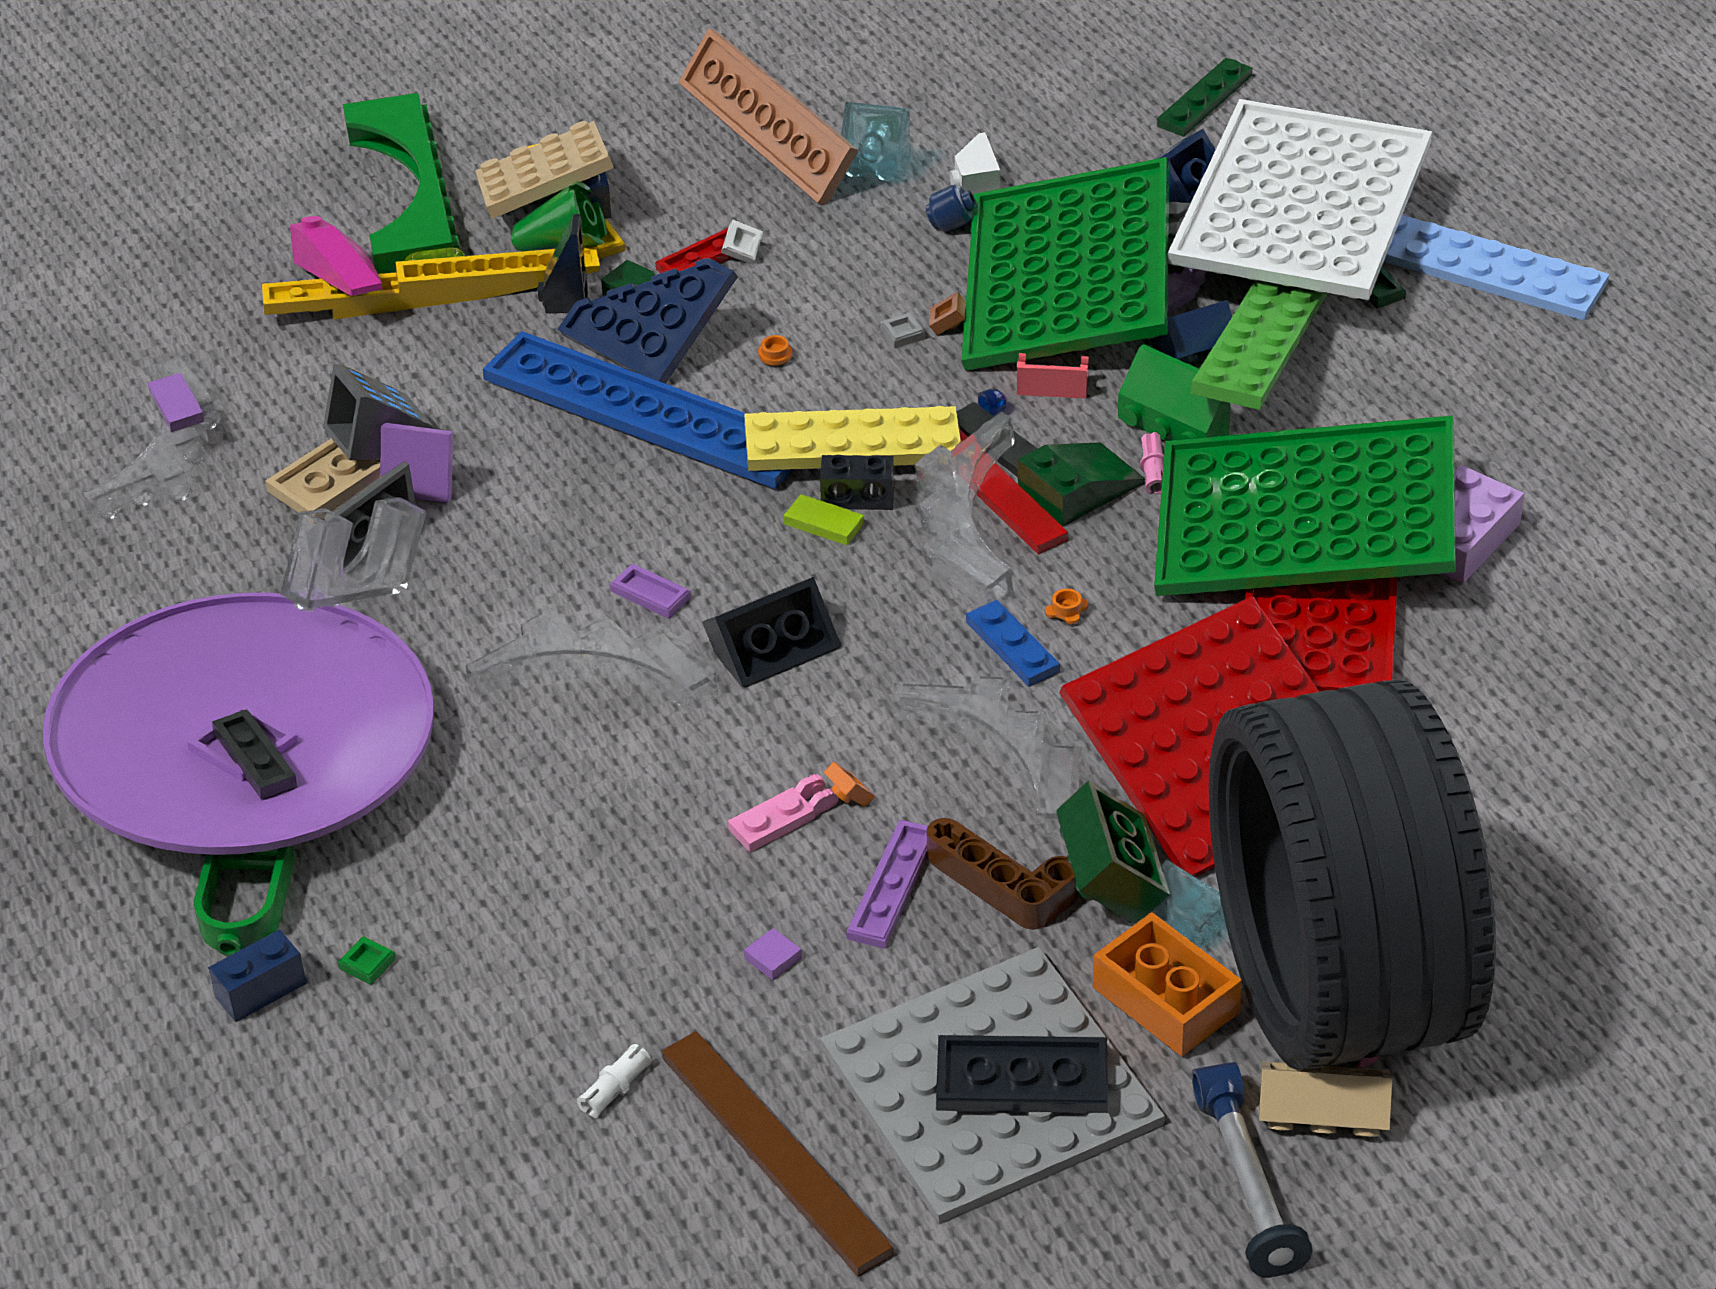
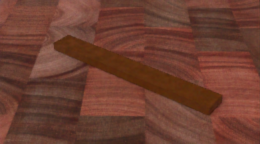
[662,1031,894,1277]

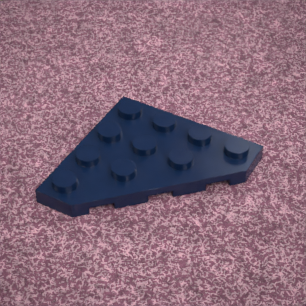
[557,258,738,384]

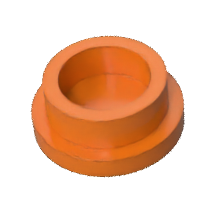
[758,335,792,365]

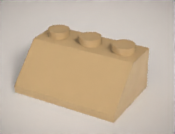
[1259,1061,1392,1137]

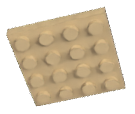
[475,121,614,219]

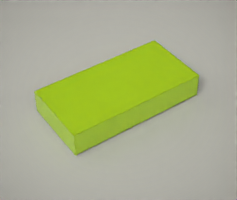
[783,494,864,545]

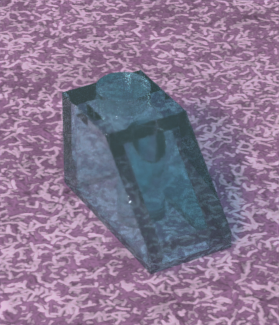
[1162,860,1226,949]

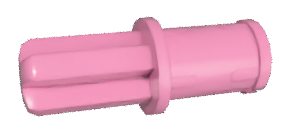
[1140,432,1164,494]

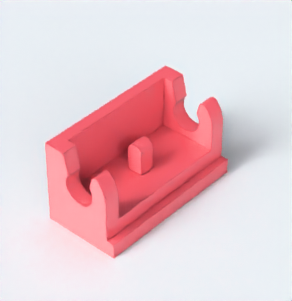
[1017,353,1089,398]

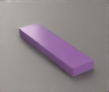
[846,819,927,949]

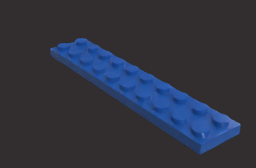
[482,331,793,489]

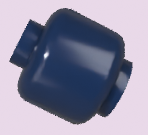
[926,184,977,233]

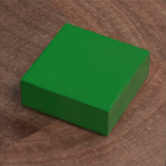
[338,936,396,985]

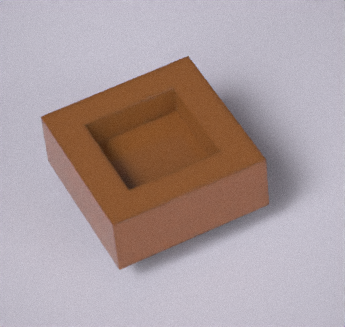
[929,292,966,335]

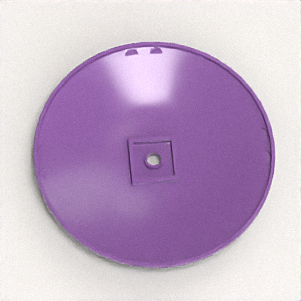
[43,592,434,855]

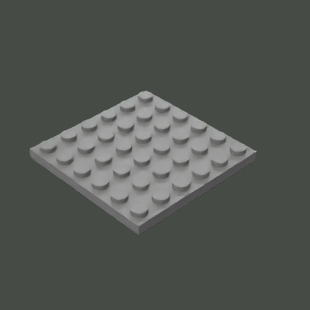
[820,947,1165,1224]

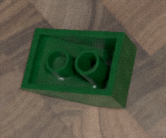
[1017,442,1145,527]

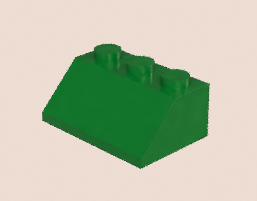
[1118,344,1231,441]

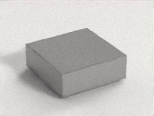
[880,312,925,348]

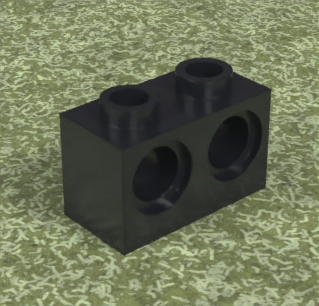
[820,455,895,510]

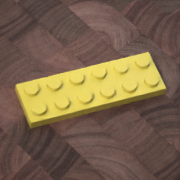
[745,406,962,471]

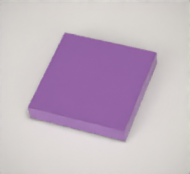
[380,423,453,503]

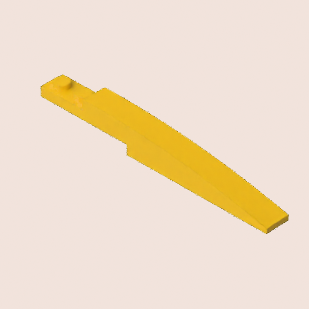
[262,245,600,320]

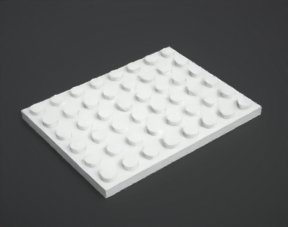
[1168,99,1432,300]

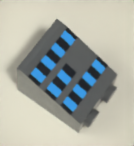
[323,364,434,460]

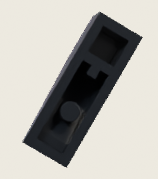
[538,214,589,314]

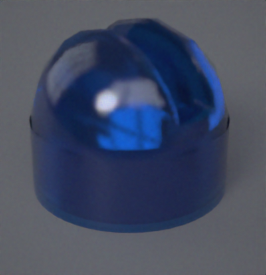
[978,389,1007,417]

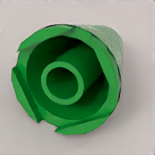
[511,182,607,252]

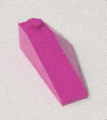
[290,216,382,296]

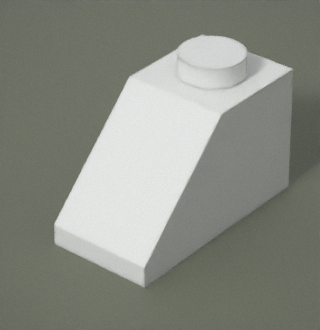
[950,132,1000,195]

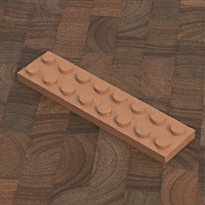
[678,28,859,205]

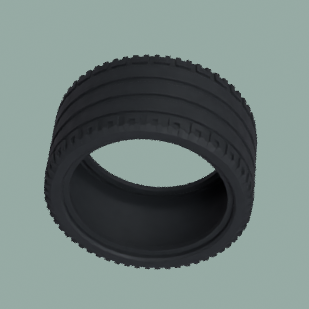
[1209,680,1496,1070]

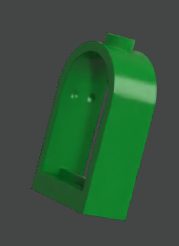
[194,846,295,956]

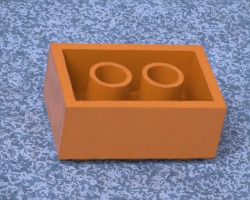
[1093,912,1242,1057]

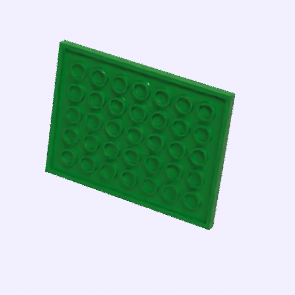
[961,157,1169,371]
[1154,415,1456,596]

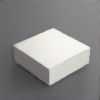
[721,220,763,263]

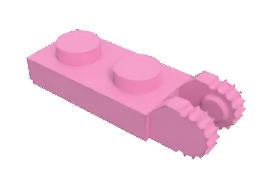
[728,774,839,853]

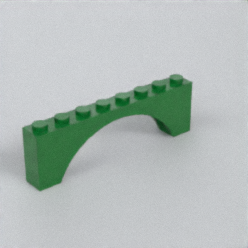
[343,93,460,274]

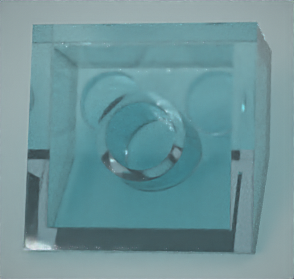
[841,102,911,182]

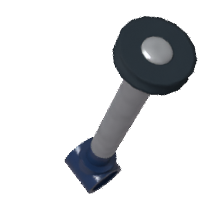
[1192,1062,1313,1278]

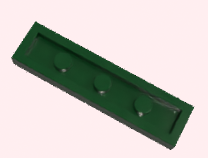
[1157,57,1253,137]

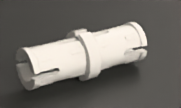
[577,1044,651,1118]

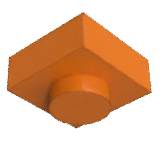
[824,761,875,807]

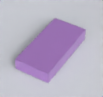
[148,372,205,432]
[610,563,691,619]

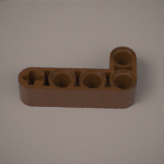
[926,818,1078,930]

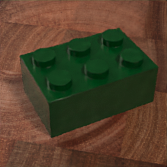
[1056,780,1170,924]

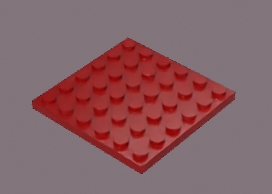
[1059,596,1319,882]

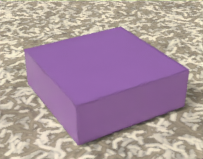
[744,928,802,980]

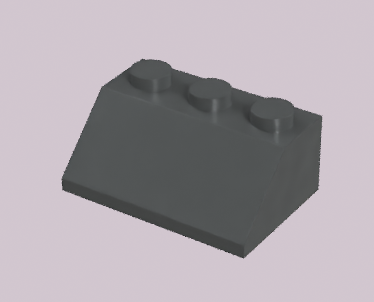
[305,462,417,573]

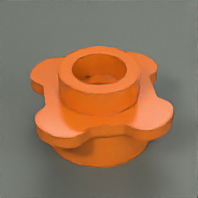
[1045,588,1088,624]

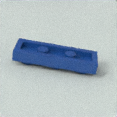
[966,599,1060,687]

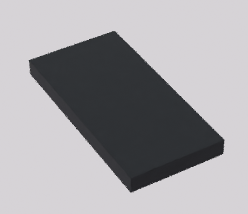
[936,1035,1108,1113]

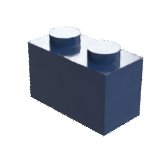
[208,929,307,1022]

